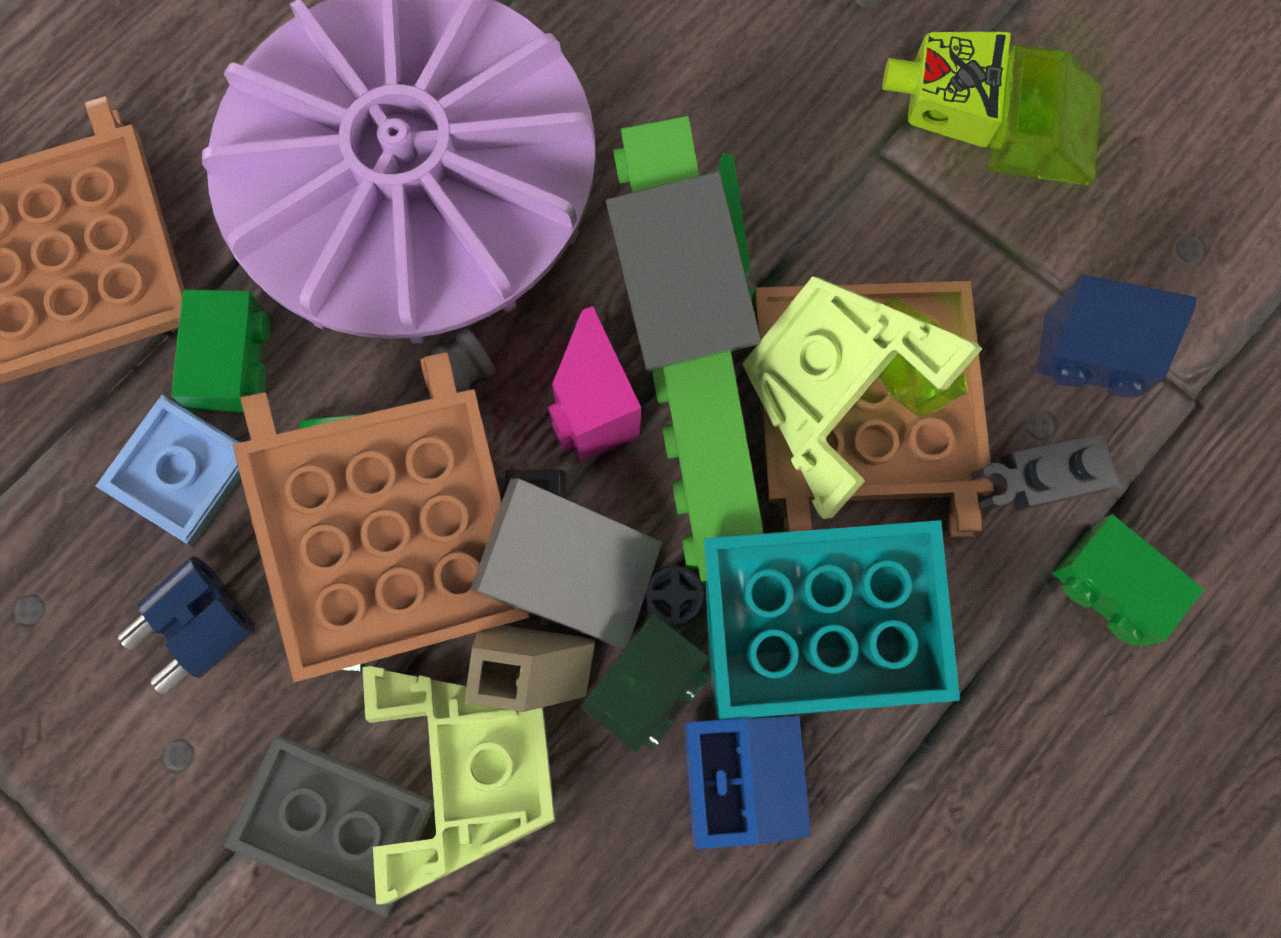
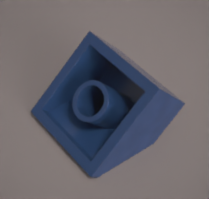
[1037,274,1197,398]

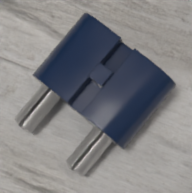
[118,556,255,694]

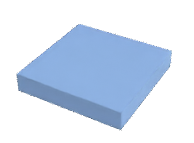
[96,395,241,547]

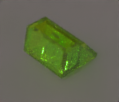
[987,44,1102,186]

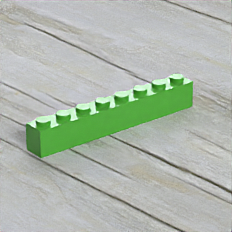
[613,116,764,582]

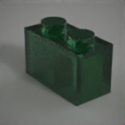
[580,614,710,753]

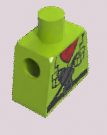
[882,32,1011,147]

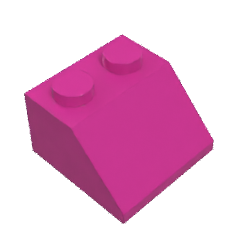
[548,306,641,464]

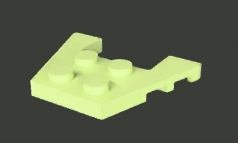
[743,276,982,519]
[363,666,555,905]

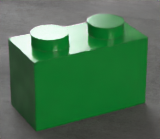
[171,290,270,413]
[1052,514,1205,647]

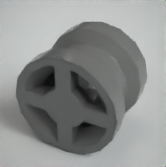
[429,328,497,393]

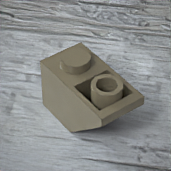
[464,625,595,712]

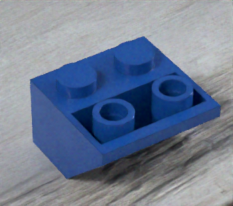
[683,716,811,849]

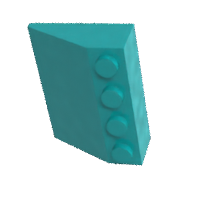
[704,520,960,720]

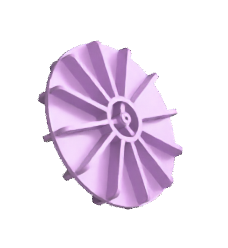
[202,0,596,344]

